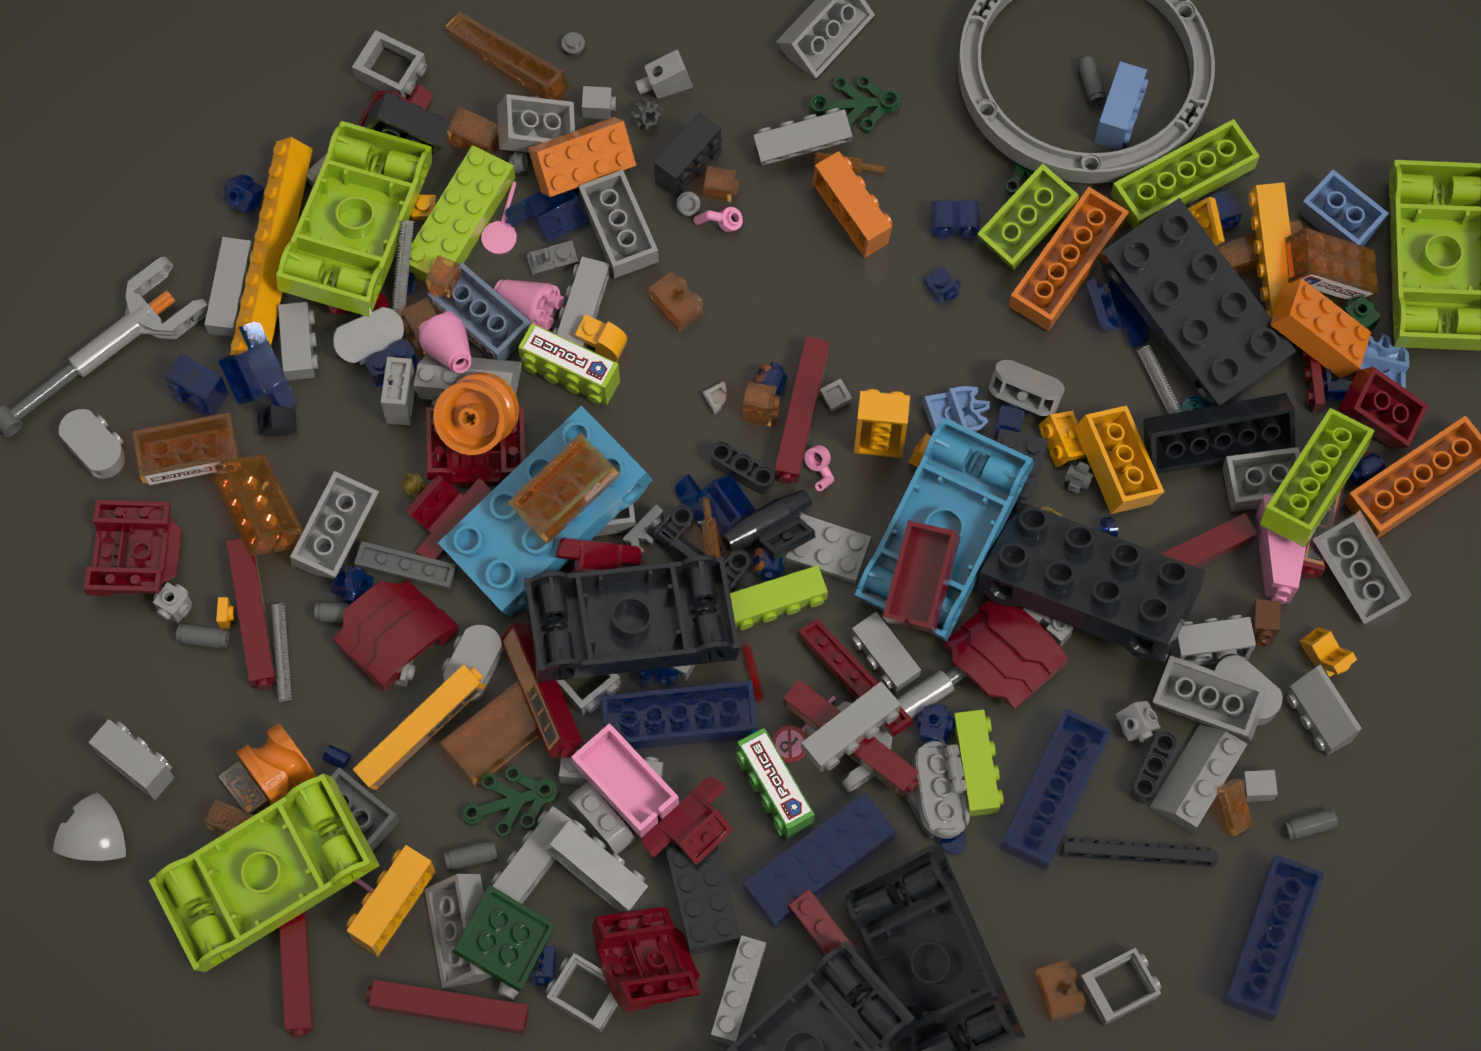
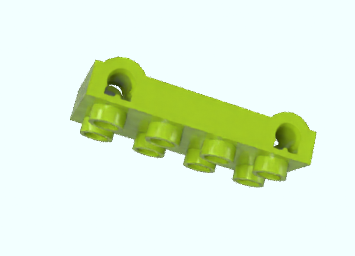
[276,121,432,317]
[1389,160,1481,351]
[149,773,380,972]

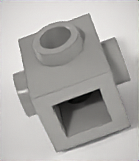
[153,582,192,623]
[1116,701,1161,742]

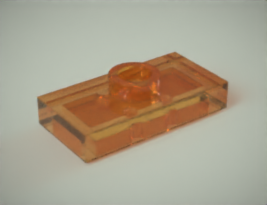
[1217,778,1254,836]

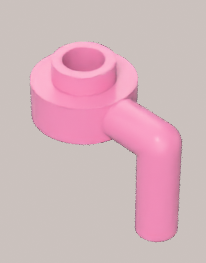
[694,207,743,232]
[805,445,834,491]

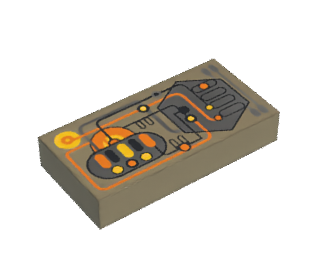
[218,761,269,817]

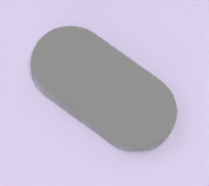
[912,741,970,839]

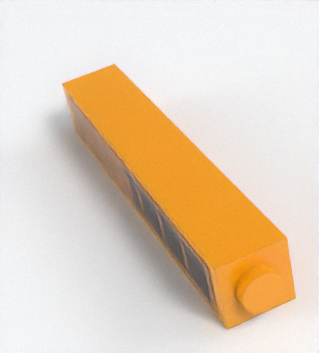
[353,664,486,790]

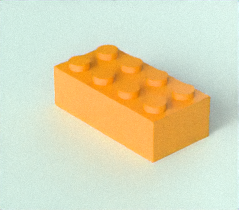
[854,389,910,458]
[1074,406,1164,514]
[347,845,436,957]

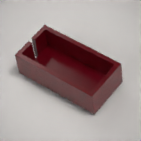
[882,520,961,634]

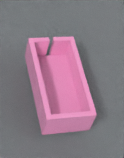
[571,723,679,838]

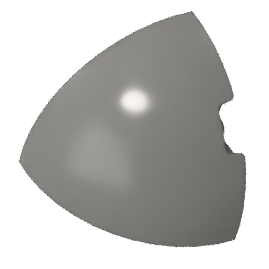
[53,793,126,861]

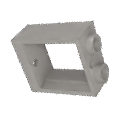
[352,30,427,98]
[381,357,416,426]
[557,674,621,716]
[1079,948,1162,1026]
[546,953,618,1033]

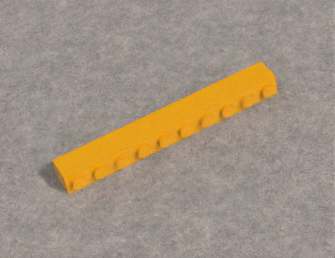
[229,137,313,369]

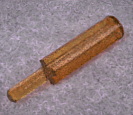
[813,152,886,173]
[702,498,721,557]

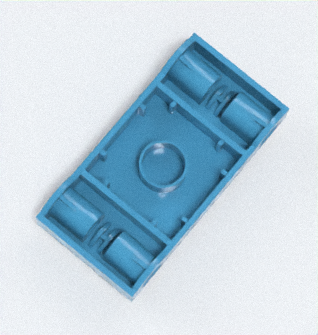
[438,406,653,618]
[855,417,1034,642]

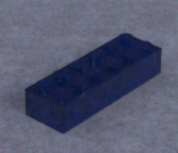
[601,680,758,749]
[1000,708,1112,870]
[743,792,896,929]
[1222,855,1325,1022]

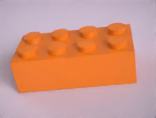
[528,117,636,197]
[812,151,892,258]
[1270,278,1371,379]

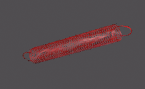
[741,637,764,707]

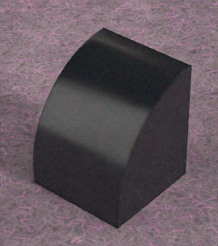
[257,405,297,437]

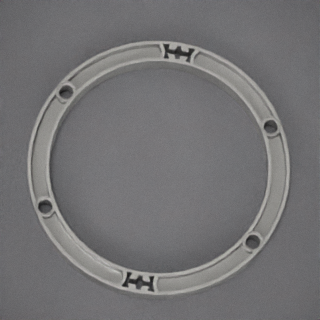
[958,0,1215,183]

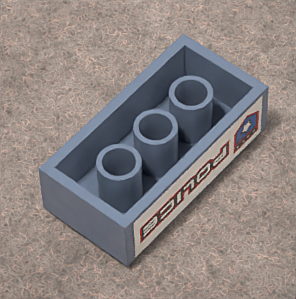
[428,262,531,360]

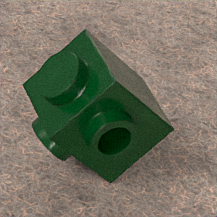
[1343,295,1382,331]

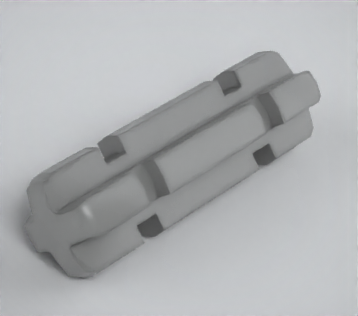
[944,745,966,794]

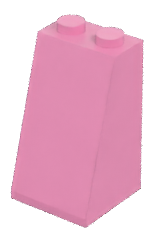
[1256,495,1306,604]

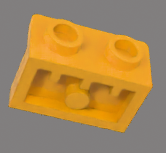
[1188,197,1225,246]
[1038,411,1087,468]

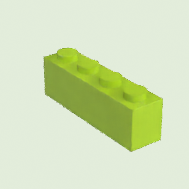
[730,565,828,630]
[953,709,1004,817]

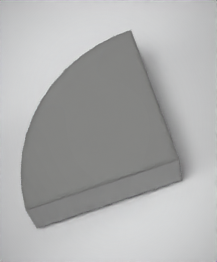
[703,381,727,415]

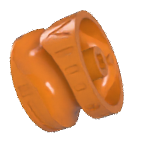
[433,372,519,455]
[236,723,317,804]

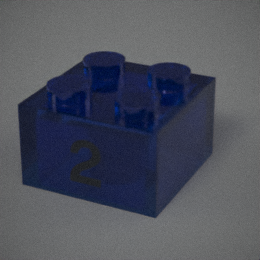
[165,353,229,417]

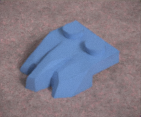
[1356,333,1409,389]
[922,386,990,432]

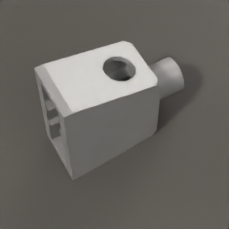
[635,49,693,98]

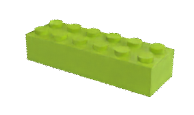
[1110,119,1260,229]
[407,145,516,287]
[1260,408,1375,548]

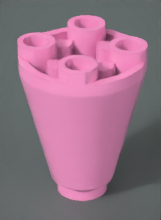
[494,279,564,330]
[419,311,471,373]

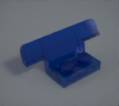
[505,187,589,243]
[1086,278,1149,348]
[218,321,296,408]
[675,474,756,559]

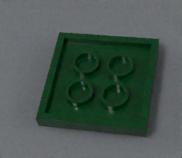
[452,885,556,992]

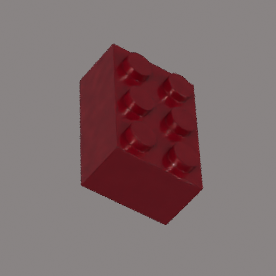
[1338,367,1429,449]

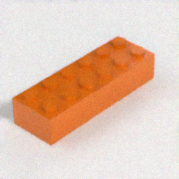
[1009,187,1129,332]
[1344,415,1481,539]

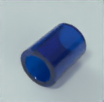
[322,744,351,770]

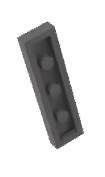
[354,541,457,590]

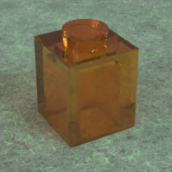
[703,166,740,202]
[425,255,462,298]

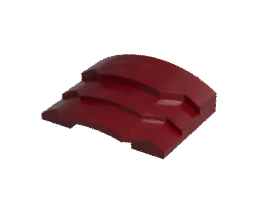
[426,407,526,486]
[84,500,182,596]
[333,580,459,692]
[943,599,1068,710]
[592,907,700,1012]

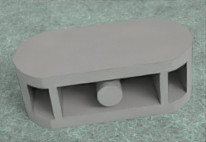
[332,307,404,365]
[988,360,1065,416]
[59,409,126,479]
[442,625,503,701]
[1214,655,1282,725]
[567,782,635,855]

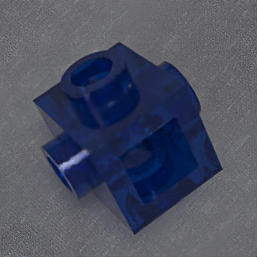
[223,174,265,213]
[330,566,374,604]
[917,704,955,744]

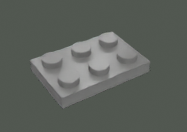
[785,514,871,584]

